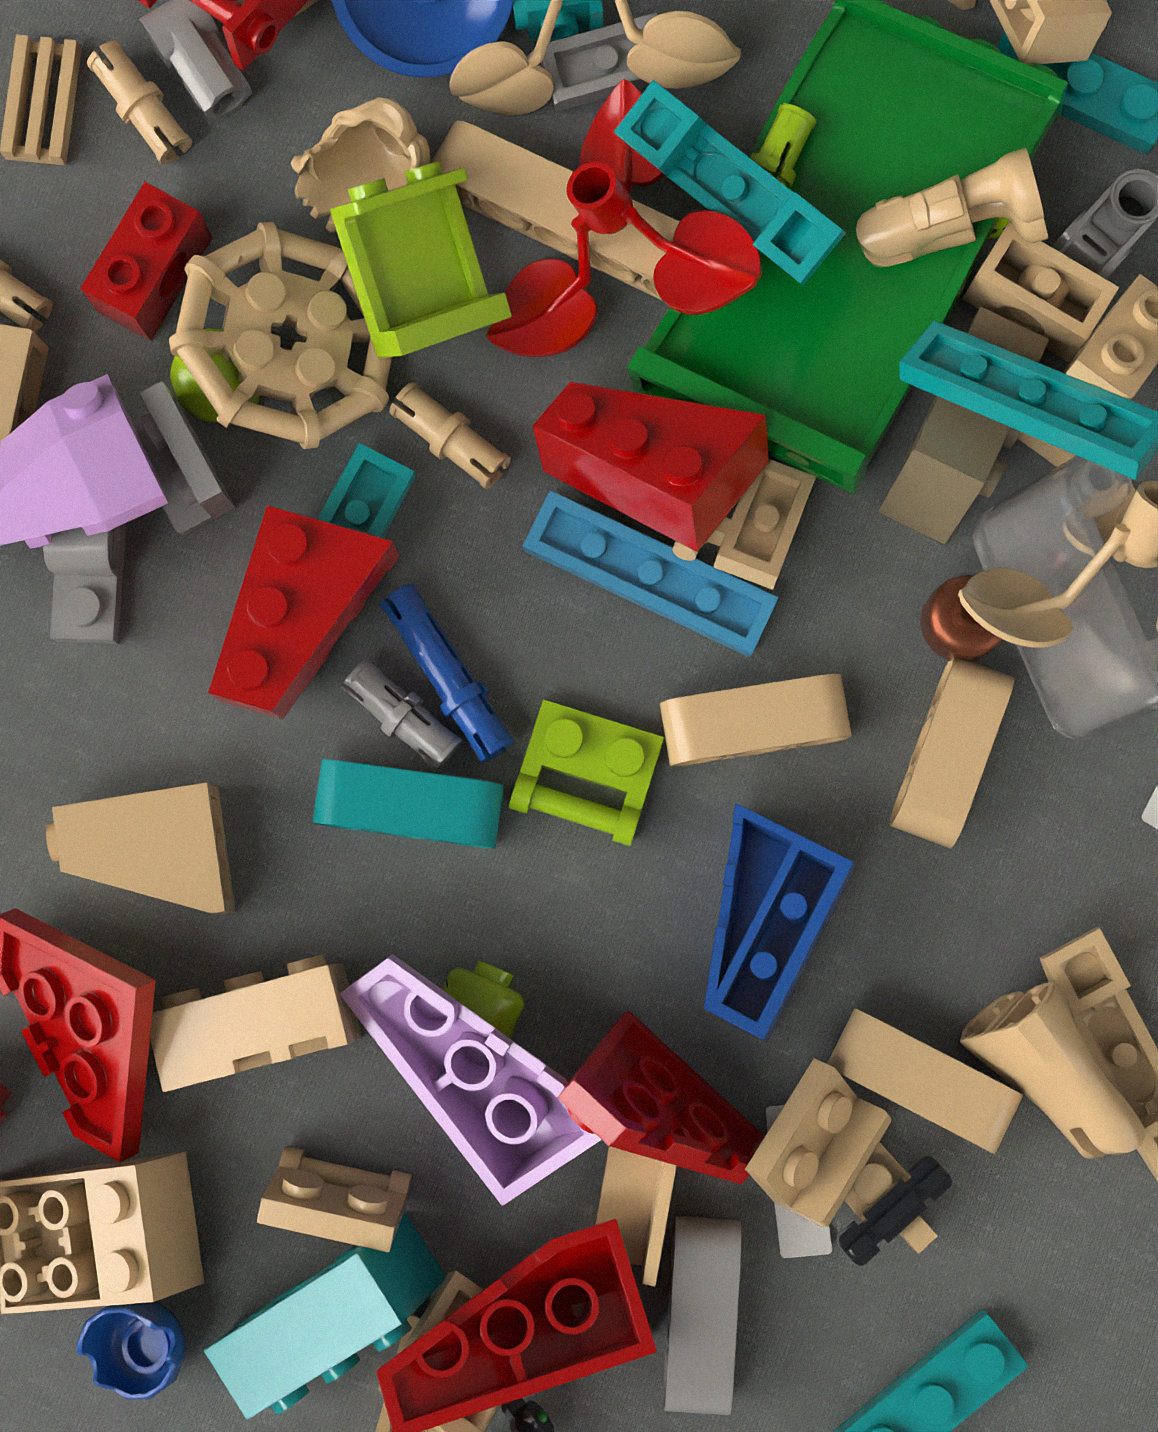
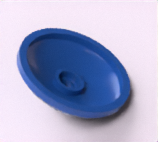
[332,0,513,78]

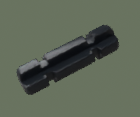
[836,1155,953,1266]

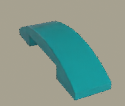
[614,80,846,286]

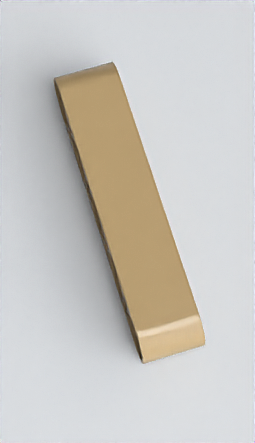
[431,120,680,300]

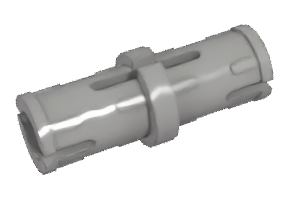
[341,658,463,772]

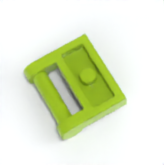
[509,699,664,847]

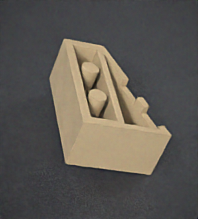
[150,954,362,1092]

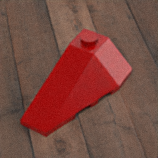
[376,1218,657,1432]

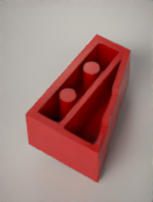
[208,505,400,720]

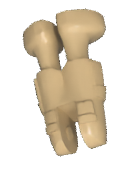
[856,148,1049,268]

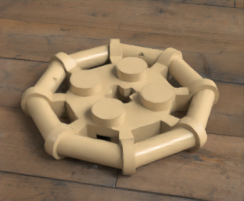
[169,222,392,449]

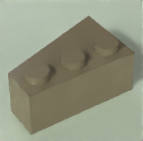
[878,307,1049,545]

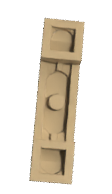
[1040,927,1158,1181]

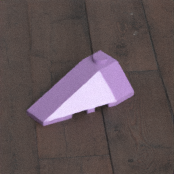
[0,374,168,549]
[340,954,601,1206]

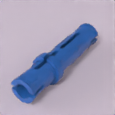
[380,583,516,764]

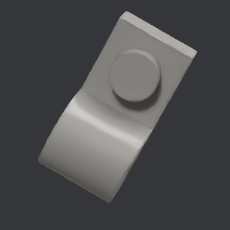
[43,523,126,644]

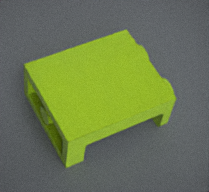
[330,161,512,358]

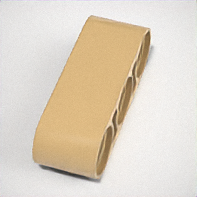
[889,658,1014,849]
[660,674,852,767]
[827,1008,1023,1154]

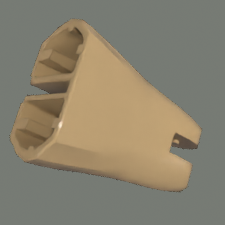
[960,981,1145,1159]

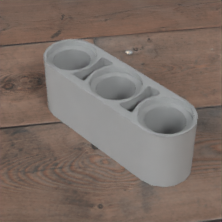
[663,1215,742,1415]

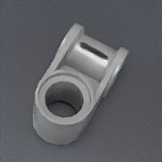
[1052,169,1158,280]

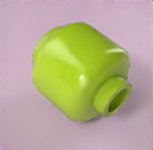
[441,960,525,1039]

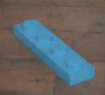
[522,490,779,658]

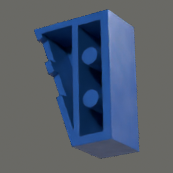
[704,803,855,1042]

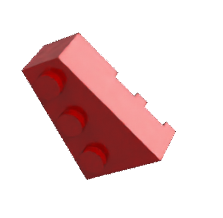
[533,382,769,552]

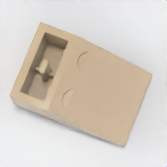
[0,1151,204,1314]

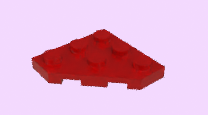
[0,908,156,1163]
[557,1009,765,1184]

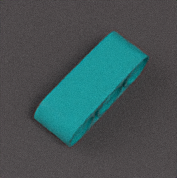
[312,759,505,849]

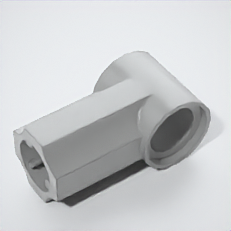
[138,0,252,121]

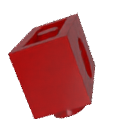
[80,181,213,341]

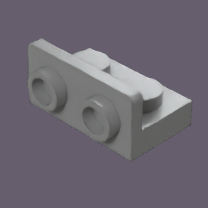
[133,381,236,535]

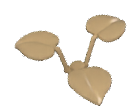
[449,0,741,115]
[957,480,1158,648]

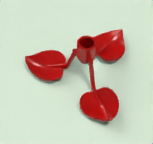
[485,79,762,357]

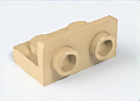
[745,1058,891,1228]

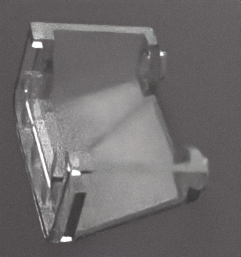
[972,455,1158,740]

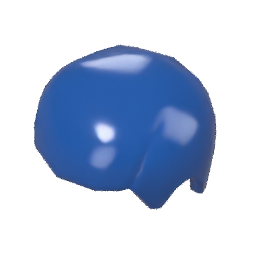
[76,1301,186,1399]

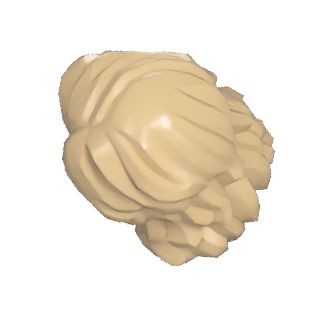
[291,97,430,233]

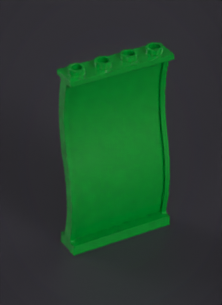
[627,0,1068,495]

